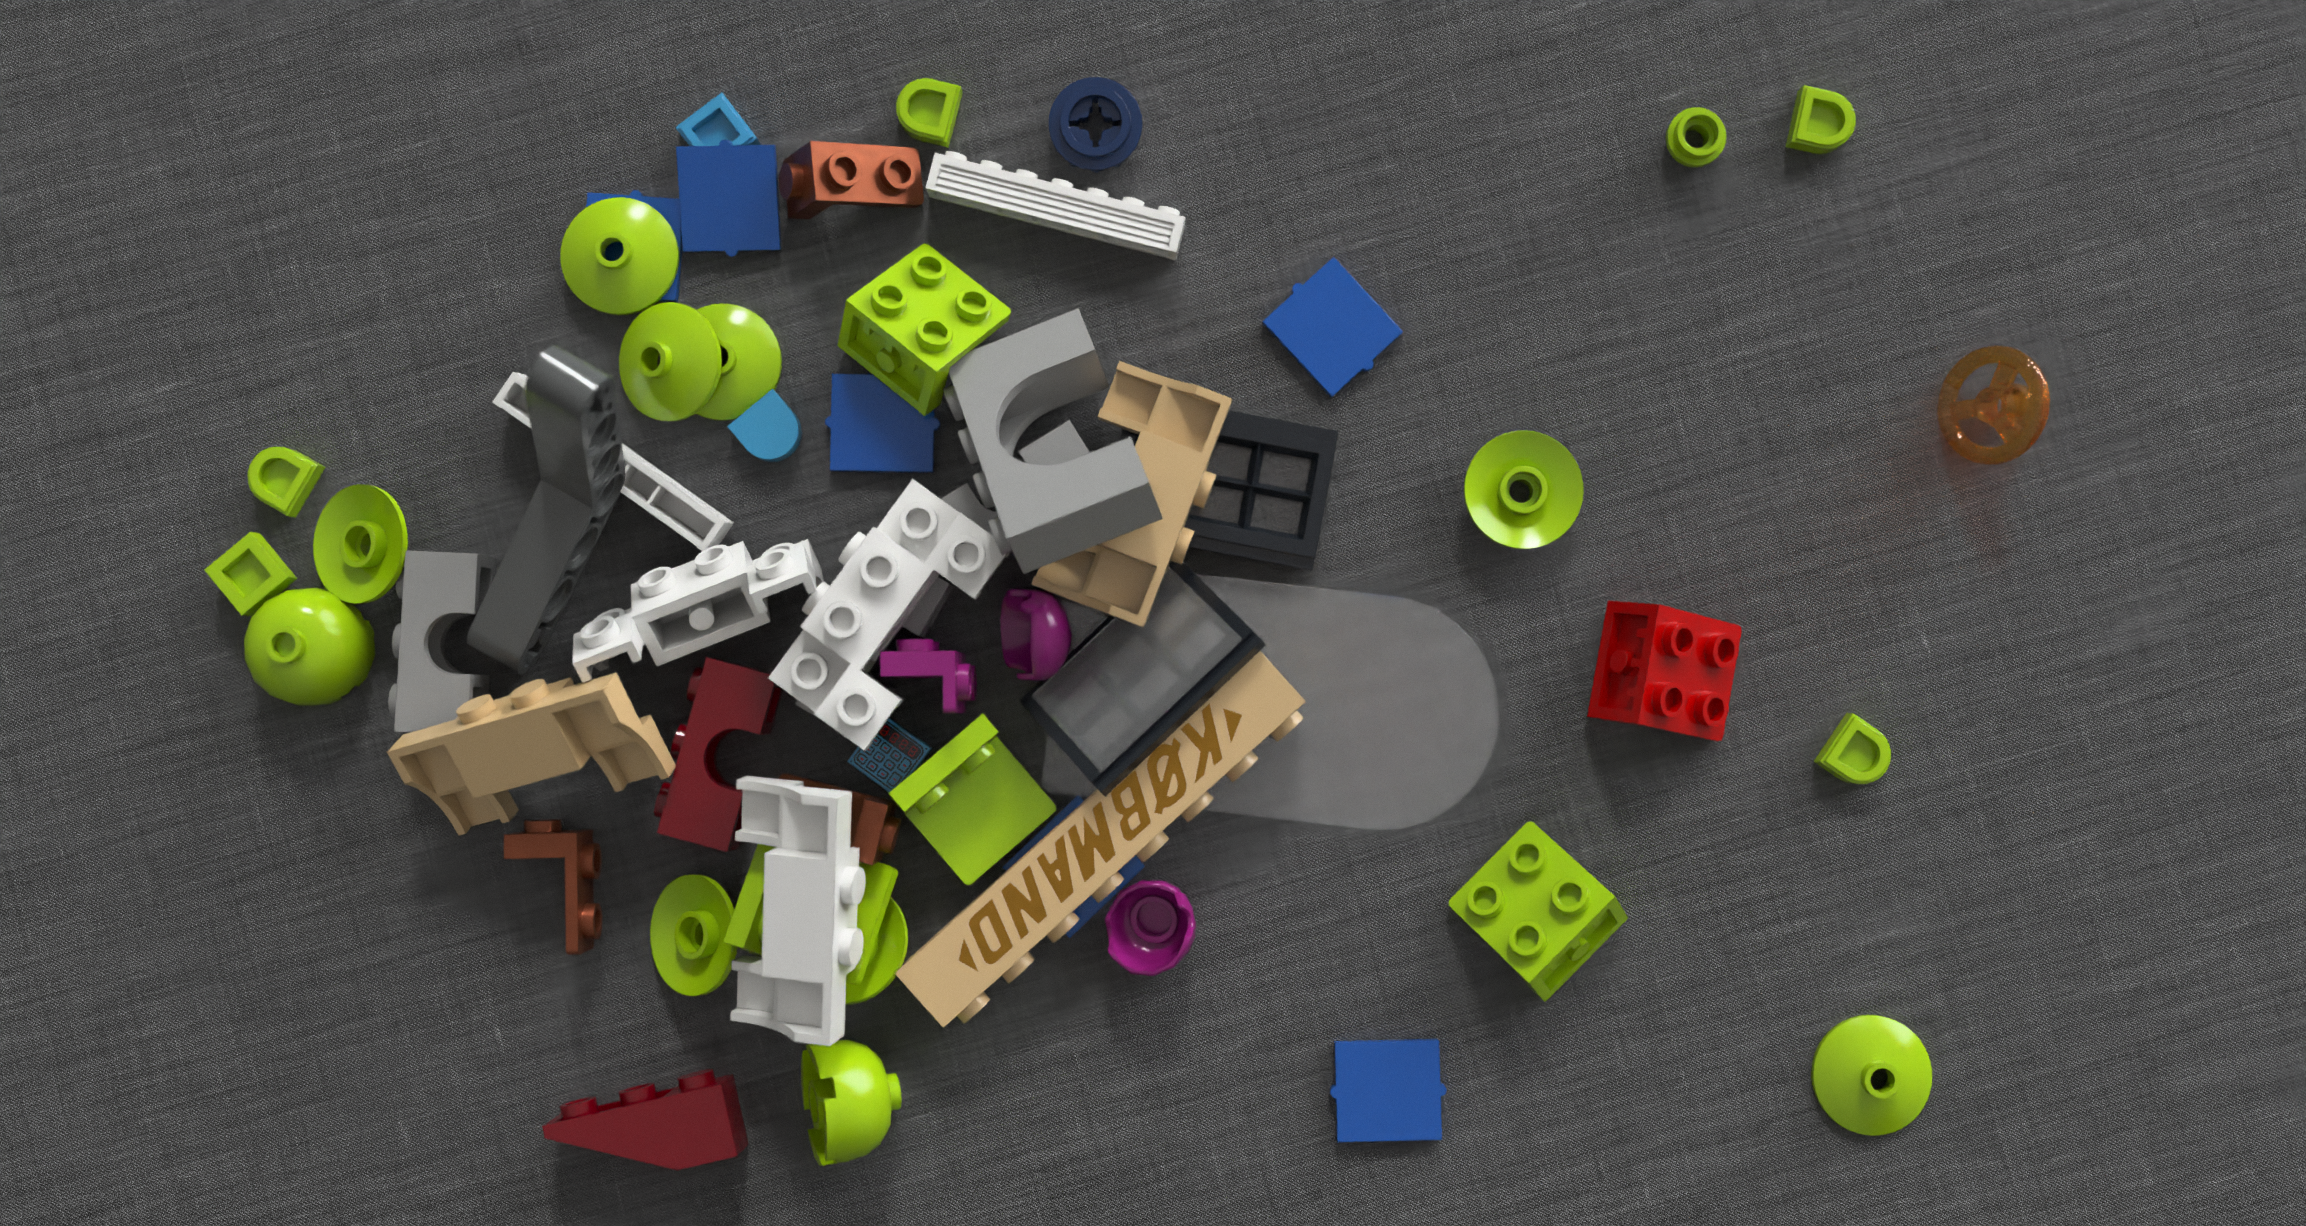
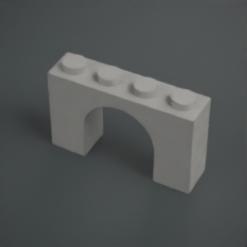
[943,308,1163,574]

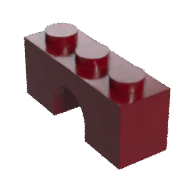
[654,657,783,852]

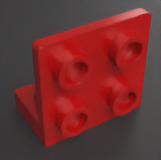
[1587,601,1742,741]

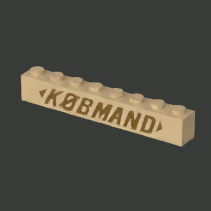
[895,651,1306,1028]

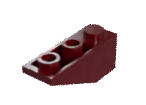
[542,1069,749,1170]

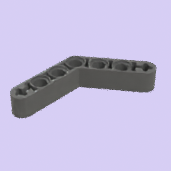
[466,346,625,675]

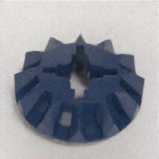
[1048,77,1142,173]

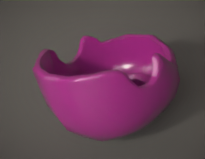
[1000,589,1072,681]
[1104,879,1196,976]

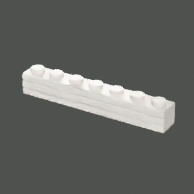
[926,151,1186,260]
[492,372,734,551]

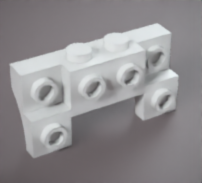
[768,479,1009,751]
[572,539,824,682]
[730,776,866,1046]

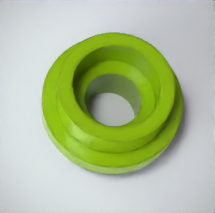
[1666,107,1726,167]

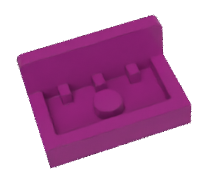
[880,639,977,713]

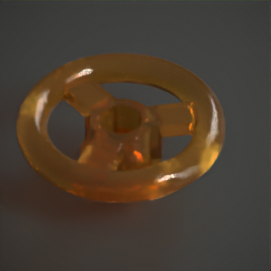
[1938,345,2050,465]

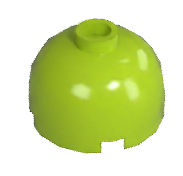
[244,588,375,706]
[801,1040,902,1166]

